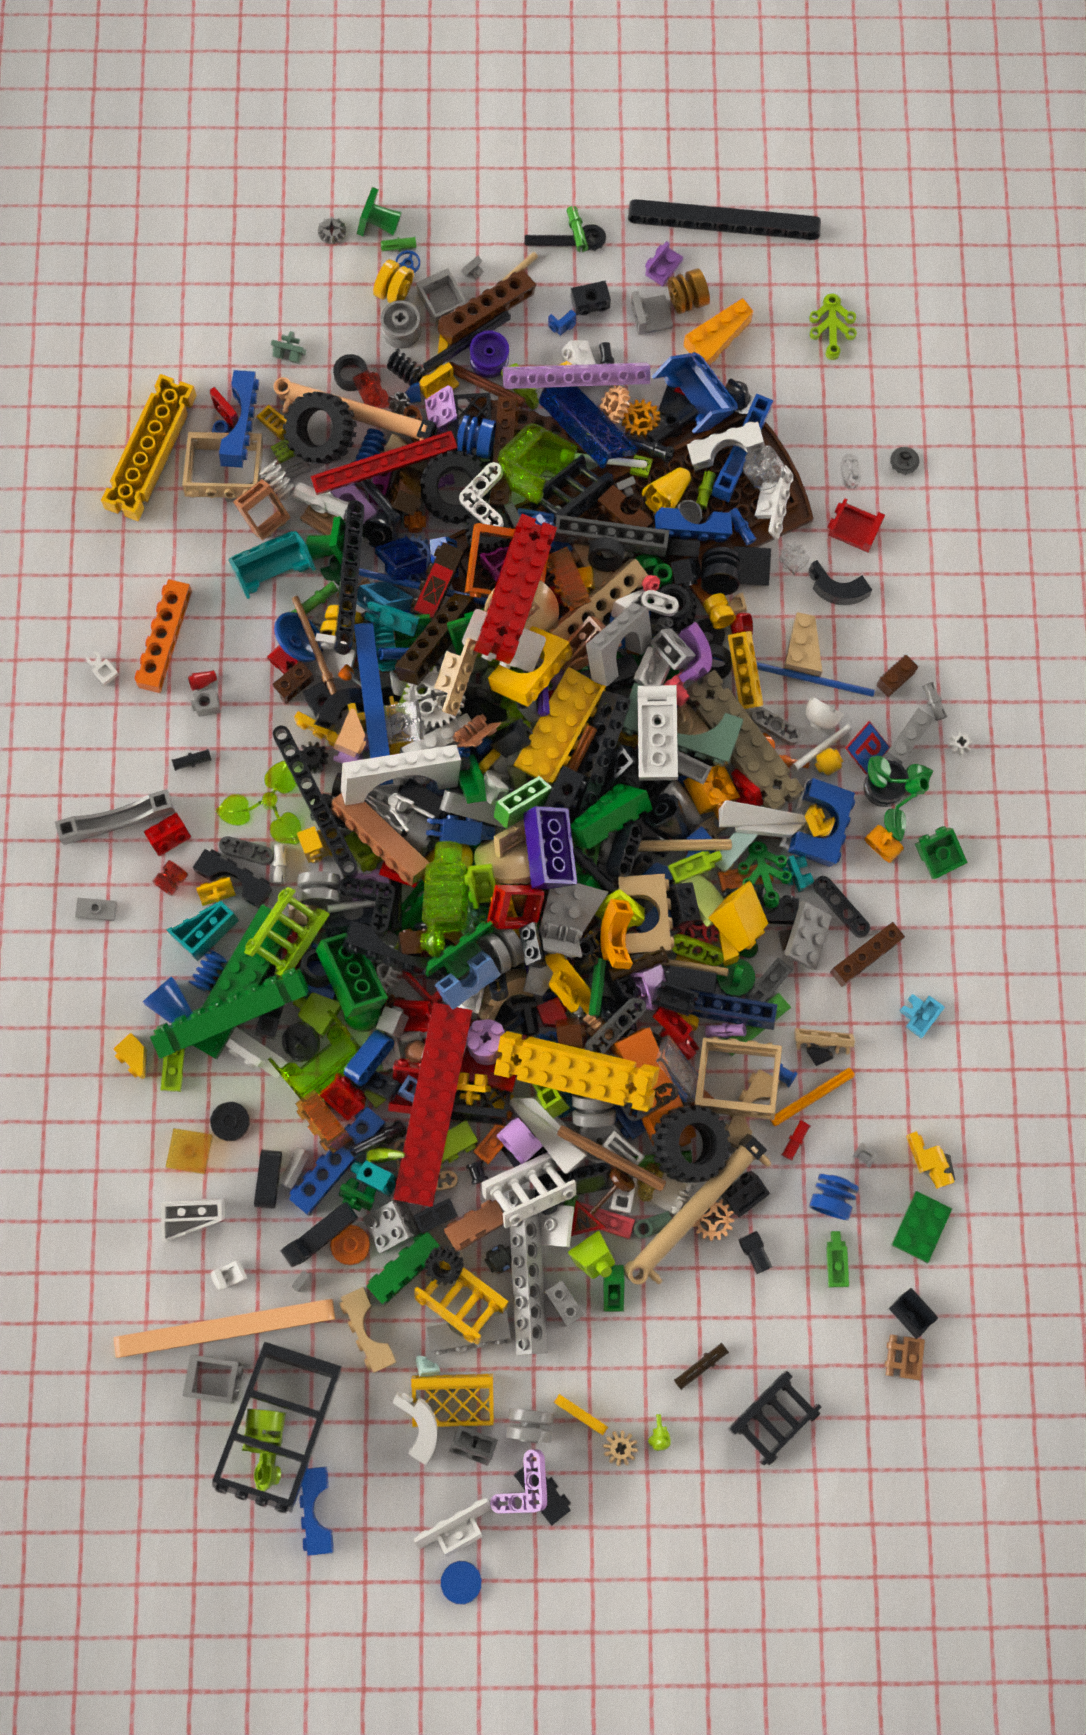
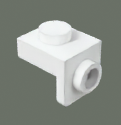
[211,1260,247,1290]

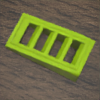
[366,1146,405,1163]

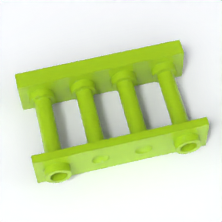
[244,887,330,977]

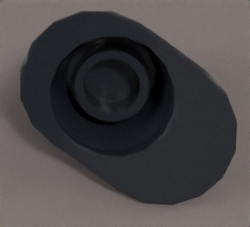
[725,378,754,415]

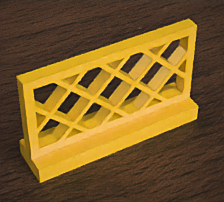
[411,1374,494,1427]

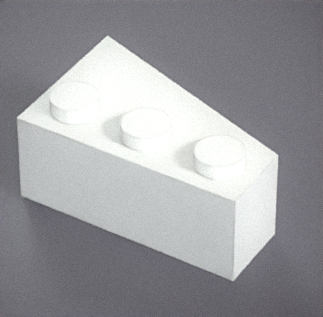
[161,1198,225,1243]

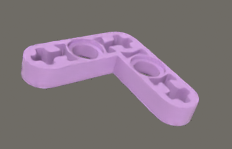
[490,1449,547,1513]

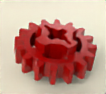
[676,919,719,954]

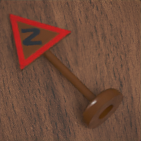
[571,1168,635,1236]

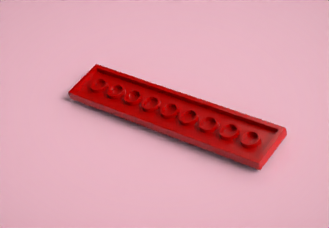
[393,1002,473,1207]

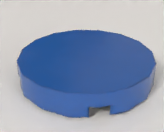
[441,1561,482,1604]

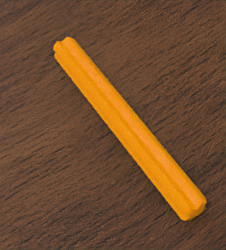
[770,1068,855,1126]

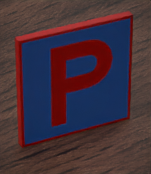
[845,721,890,775]

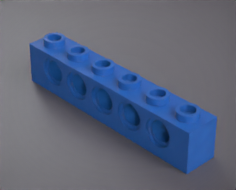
[289,1107,386,1216]

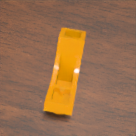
[600,899,634,969]

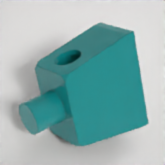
[350,1160,397,1197]

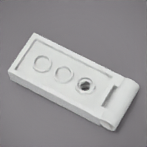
[638,685,678,781]

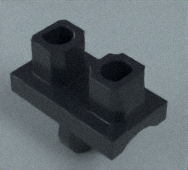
[639,780,670,801]

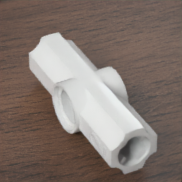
[293,483,349,519]

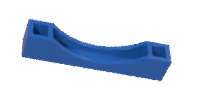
[219,370,259,468]
[711,393,773,502]

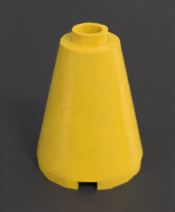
[642,467,691,513]

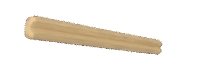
[638,839,732,852]

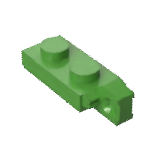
[826,1231,849,1288]

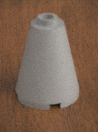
[657,780,703,828]

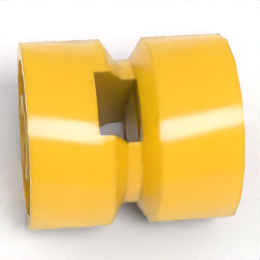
[703,593,736,629]

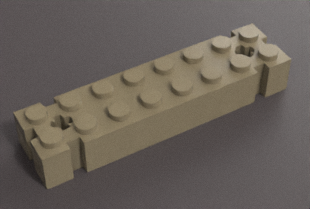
[686,670,804,810]

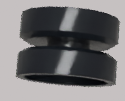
[863,760,909,807]

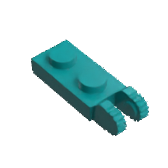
[364,602,420,636]

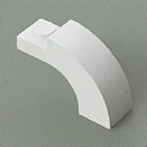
[484,770,511,805]

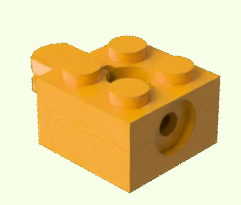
[683,765,740,822]

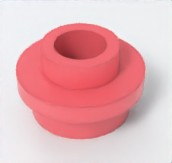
[642,575,660,592]

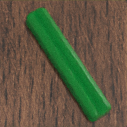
[588,958,606,1017]

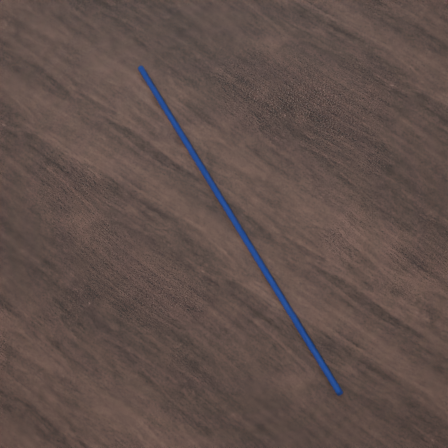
[359,568,875,697]

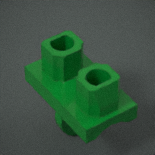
[338,1178,376,1212]

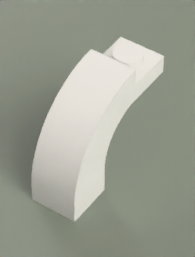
[393,1392,438,1465]

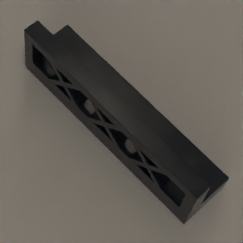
[598,744,636,800]

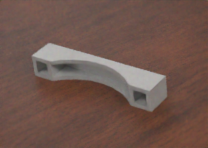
[55,789,175,845]

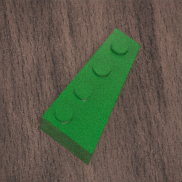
[366,1232,440,1306]

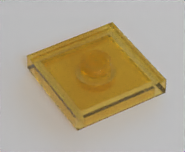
[165,1128,213,1174]

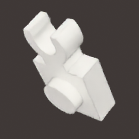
[86,651,119,686]

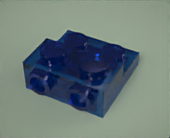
[375,537,427,581]

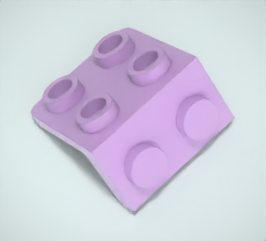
[425,386,457,435]

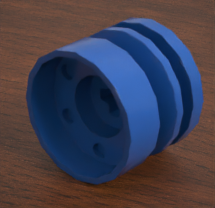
[457,415,496,460]
[809,1174,859,1221]

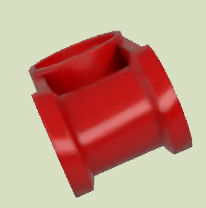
[267,645,298,674]

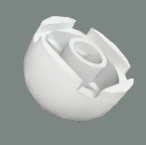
[805,696,844,731]

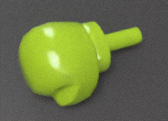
[648,1414,671,1451]

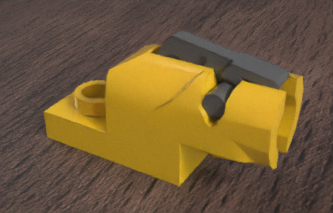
[906,1131,955,1189]

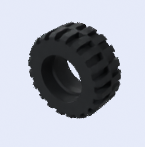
[283,391,357,464]
[420,451,491,524]
[651,1105,731,1183]

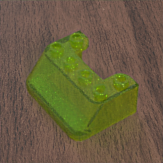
[498,423,578,504]

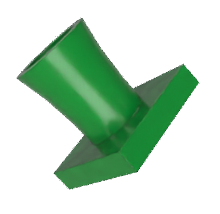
[356,187,402,236]
[306,516,354,564]

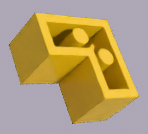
[297,826,344,863]

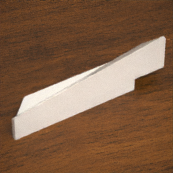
[719,800,807,838]
[510,1096,588,1174]

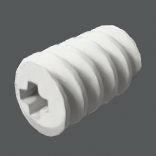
[259,460,295,501]

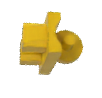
[196,876,236,906]
[456,1072,491,1105]

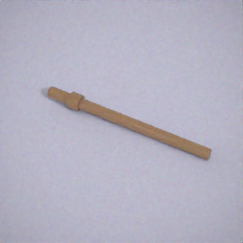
[292,596,337,695]

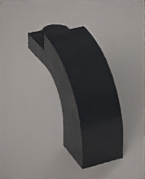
[809,560,872,605]
[314,688,365,731]

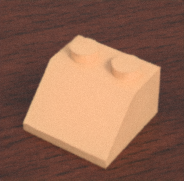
[333,708,366,757]

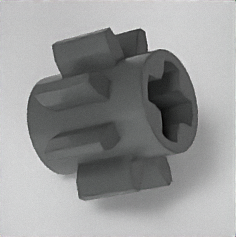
[388,392,411,415]

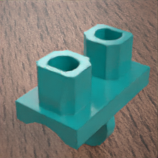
[782,855,814,893]

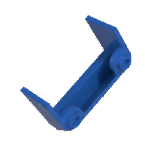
[652,352,738,433]

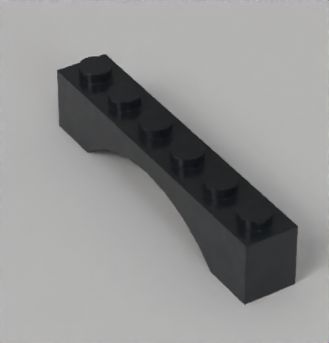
[342,921,449,981]

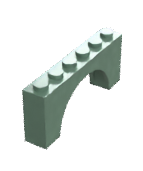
[622,683,744,767]

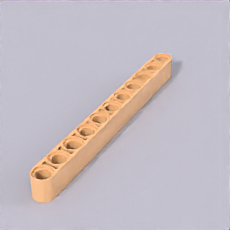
[113,1299,335,1358]

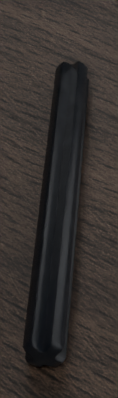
[423,310,511,373]

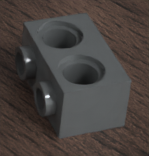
[449,1425,498,1466]

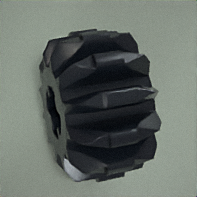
[299,741,329,774]

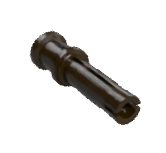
[608,946,669,981]

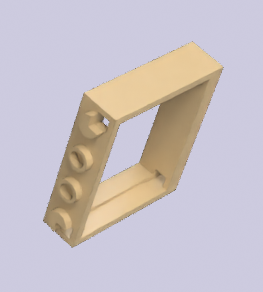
[182,432,264,498]
[695,1036,782,1120]

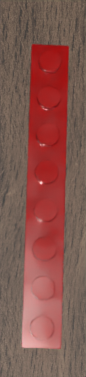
[310,430,458,495]

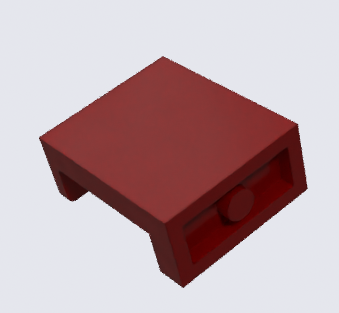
[827,498,885,553]
[388,1058,421,1114]

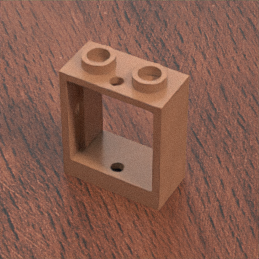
[233,479,291,541]

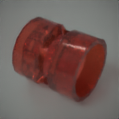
[152,860,188,896]

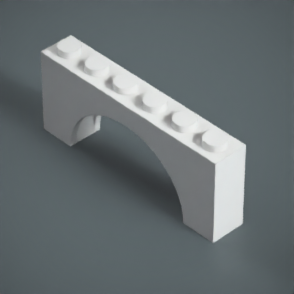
[341,745,461,806]

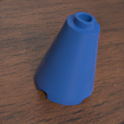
[142,976,193,1024]

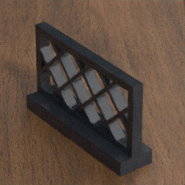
[447,392,494,467]
[451,1083,511,1126]

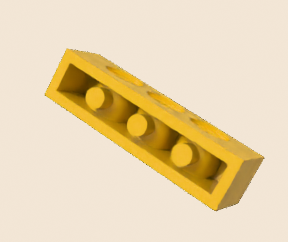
[728,631,763,709]

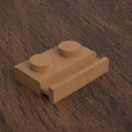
[300,505,345,535]

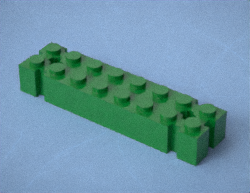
[150,967,310,1059]

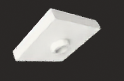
[539,1205,574,1247]

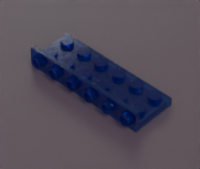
[538,386,638,468]

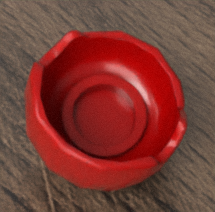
[730,613,753,635]

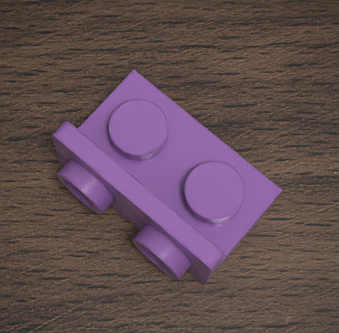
[645,241,684,287]

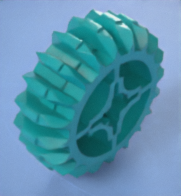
[374,623,397,672]

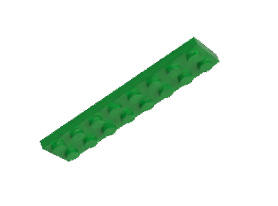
[192,904,292,1059]

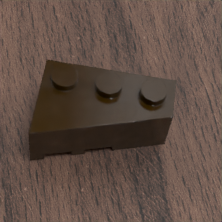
[387,466,422,515]

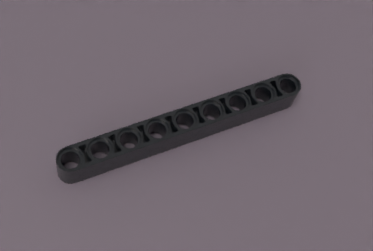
[334,500,364,655]
[273,725,358,878]

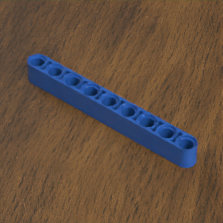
[354,622,393,786]

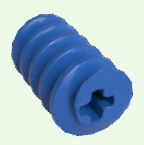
[354,428,387,461]
[188,948,228,992]

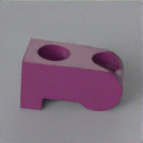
[368,472,392,505]

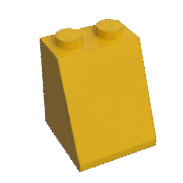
[708,881,768,952]

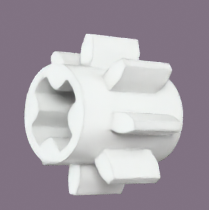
[948,731,973,756]

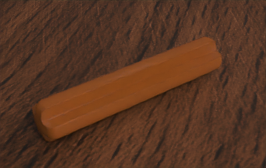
[567,725,597,771]

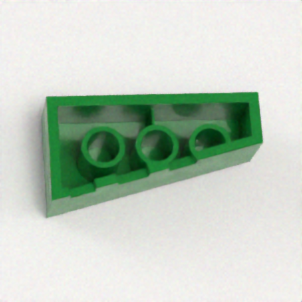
[570,783,652,849]

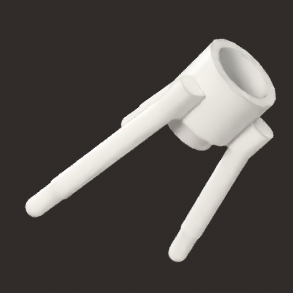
[388,793,435,832]

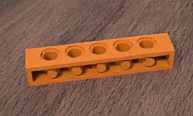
[135,579,192,693]

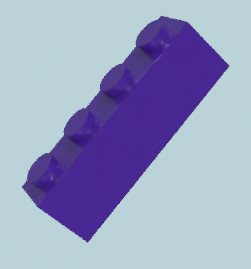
[523,806,577,889]

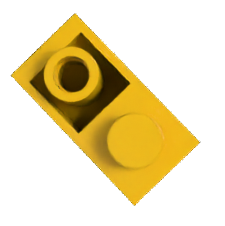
[113,1033,147,1080]

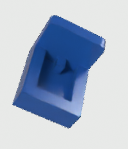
[548,309,576,336]

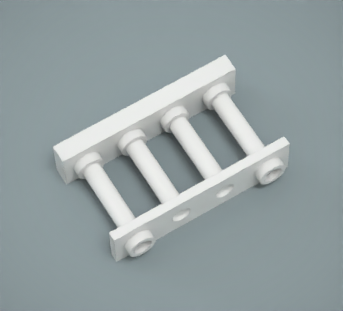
[482,1152,576,1228]

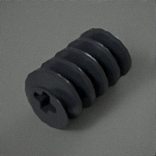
[387,349,427,386]

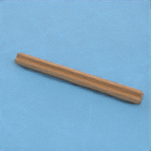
[557,1125,666,1191]

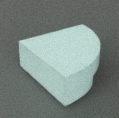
[415,1356,441,1377]

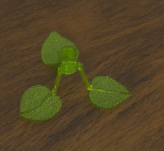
[216,761,302,845]

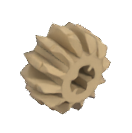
[603,1430,638,1466]

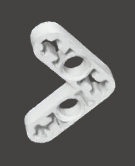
[459,462,504,527]

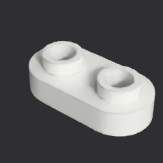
[641,590,678,616]

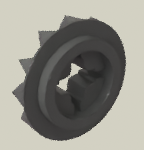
[890,447,919,475]

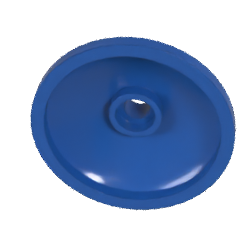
[274,612,323,662]

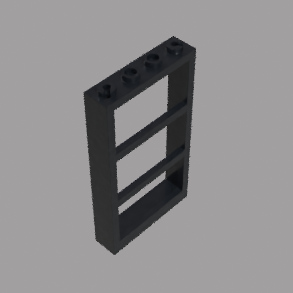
[212,1341,342,1514]

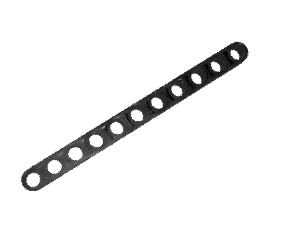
[628,199,821,240]

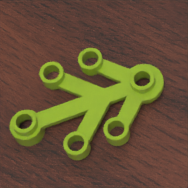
[809,293,857,360]

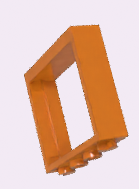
[465,523,549,598]

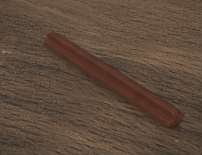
[449,362,526,408]

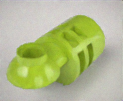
[242,1408,286,1491]

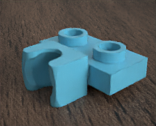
[899,994,945,1039]

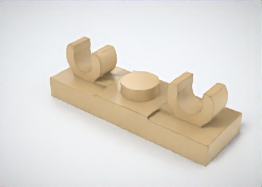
[794,1028,855,1055]

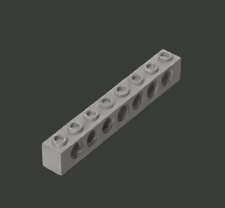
[507,1189,548,1355]

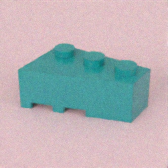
[166,901,239,961]

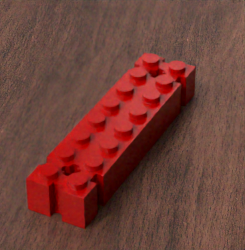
[473,514,557,665]

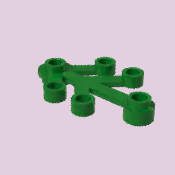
[738,842,792,908]

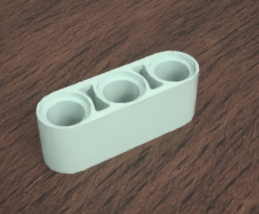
[715,832,758,873]

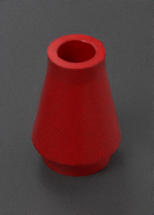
[188,670,217,691]

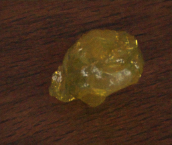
[637,1163,664,1202]

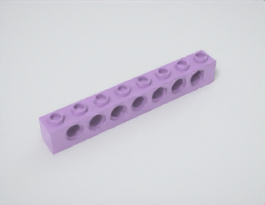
[503,362,650,389]

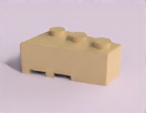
[784,612,823,677]

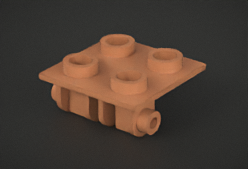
[453,714,501,748]

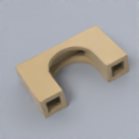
[617,874,674,955]

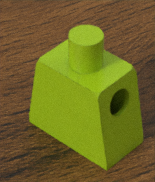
[293,992,342,1038]
[568,1230,615,1279]

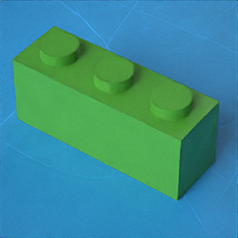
[494,776,552,829]

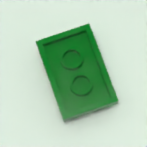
[891,1191,952,1263]

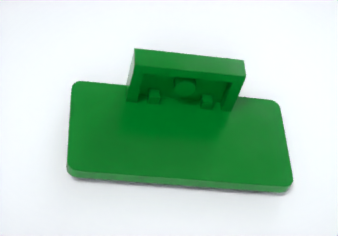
[425,921,493,979]

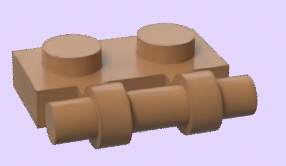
[884,1334,925,1381]

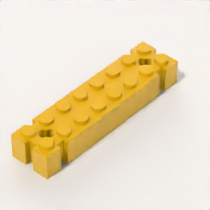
[101,374,197,522]
[494,1031,660,1112]

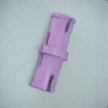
[705,1023,746,1039]

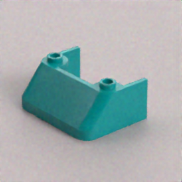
[229,531,316,599]

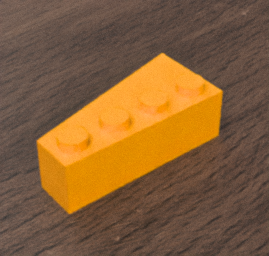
[683,298,753,366]

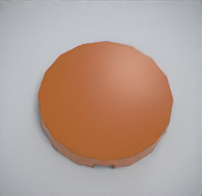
[330,1225,370,1265]

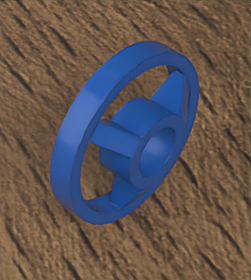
[395,250,421,273]

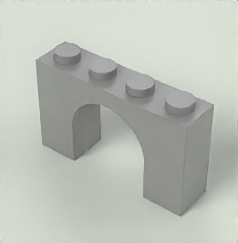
[586,603,652,687]

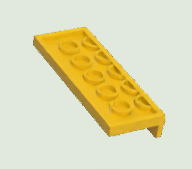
[513,667,606,786]

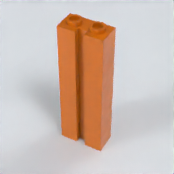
[610,1027,697,1147]

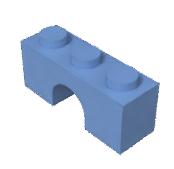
[435,950,500,1009]

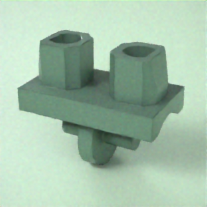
[271,331,306,364]

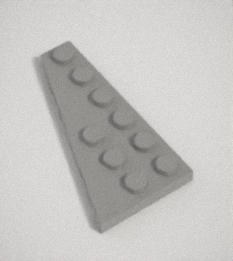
[523,883,608,996]

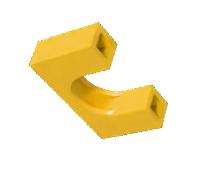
[488,626,572,707]

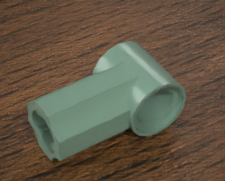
[633,1211,672,1239]

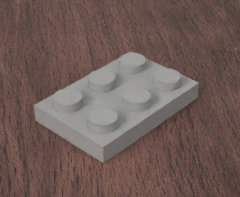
[784,901,832,970]

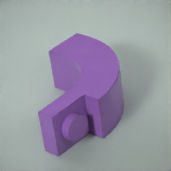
[678,621,712,682]

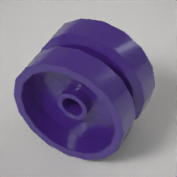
[470,331,509,378]

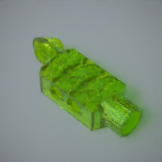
[421,841,469,957]

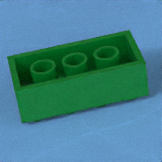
[316,933,388,1019]

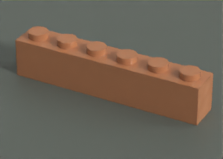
[331,793,430,886]

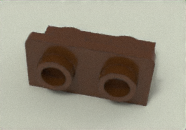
[272,661,314,704]

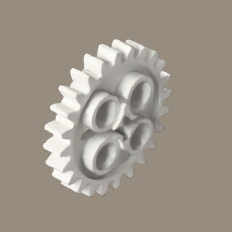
[403,666,466,729]

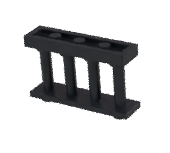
[529,454,614,523]
[728,1371,822,1466]

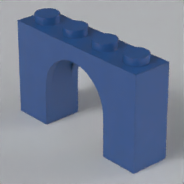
[788,778,855,867]

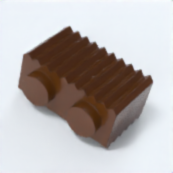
[877,655,918,697]

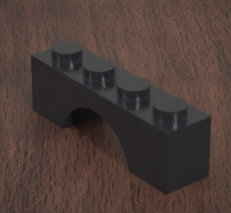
[193,849,273,909]

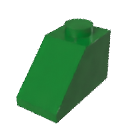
[603,1265,625,1312]

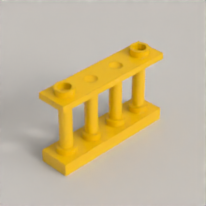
[414,1261,509,1345]

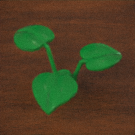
[868,756,933,841]

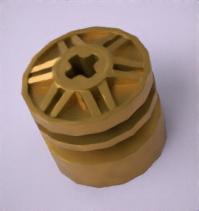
[668,268,710,315]

